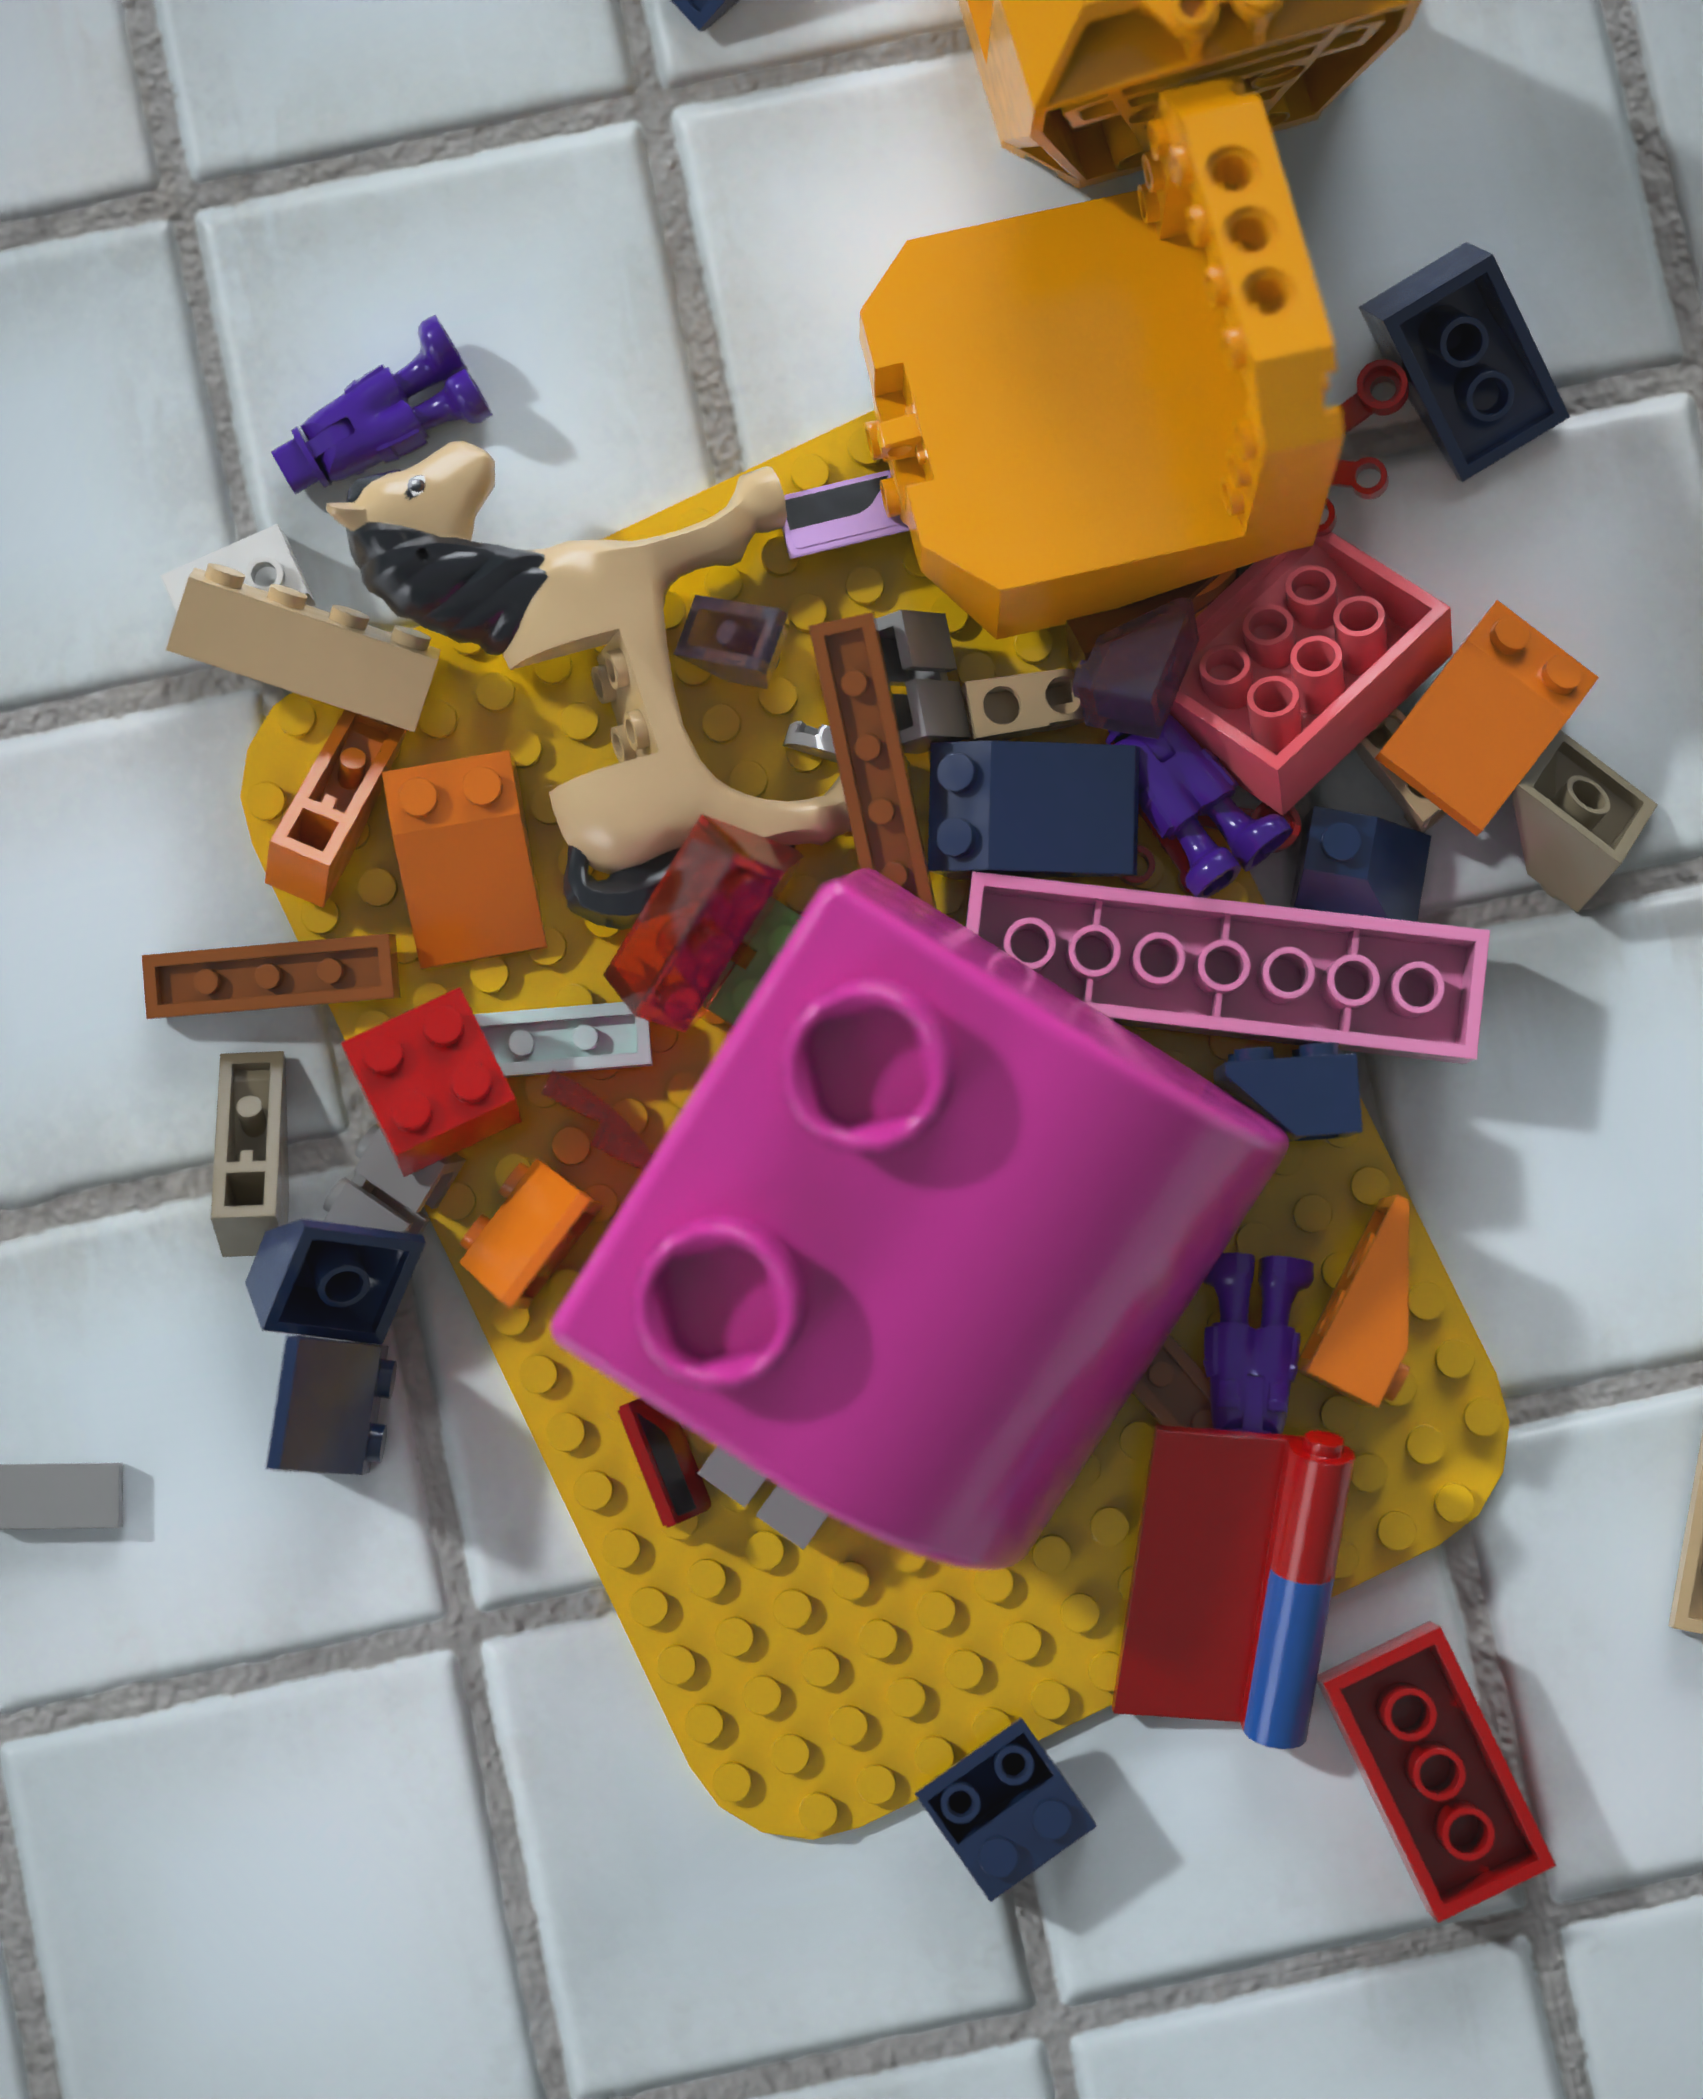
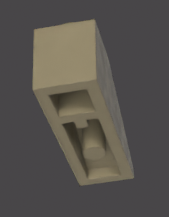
[211,1051,289,1257]

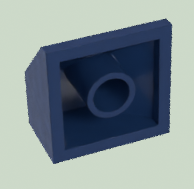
[1290,806,1432,922]
[245,1219,426,1345]

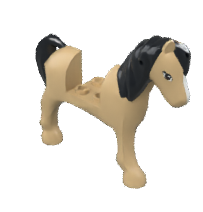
[326,441,852,930]

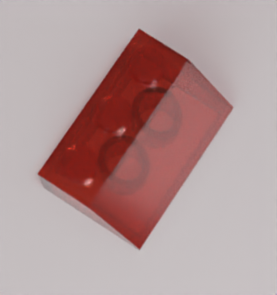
[603,814,804,1032]

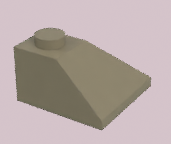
[1511,730,1658,913]

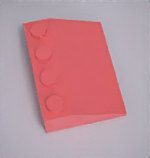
[1134,524,1453,816]

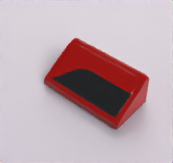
[618,1398,711,1528]

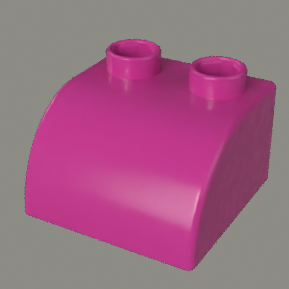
[551,868,1289,1570]

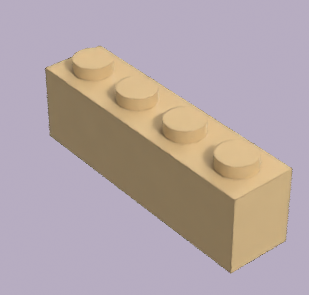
[166,563,441,732]

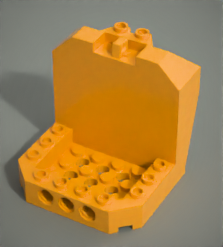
[957,0,1422,189]
[859,75,1345,640]

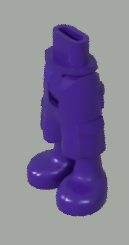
[271,315,493,494]
[1095,684,1293,898]
[1203,1253,1314,1434]

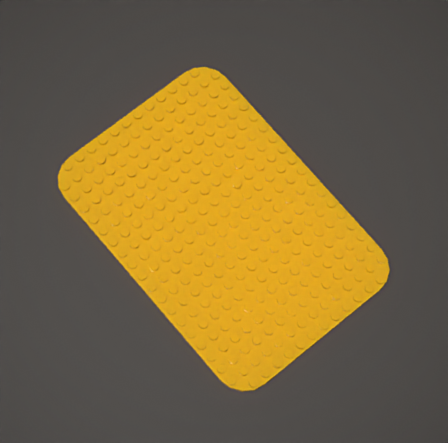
[240,410,1510,1840]

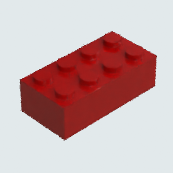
[1317,1621,1556,1923]

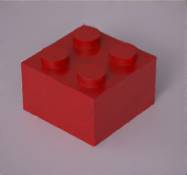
[341,987,522,1177]

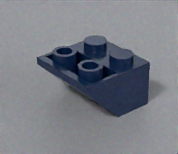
[1213,1043,1363,1142]
[915,1717,1097,1902]

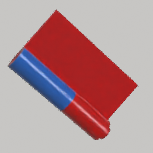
[1112,1425,1355,1749]

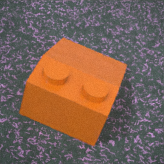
[1375,600,1599,836]
[382,750,547,969]
[459,1158,603,1309]
[1298,1195,1410,1408]

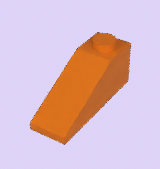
[265,709,407,908]

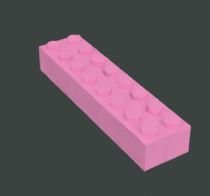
[965,872,1490,1064]

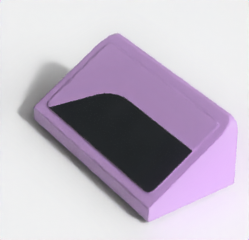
[782,470,909,560]

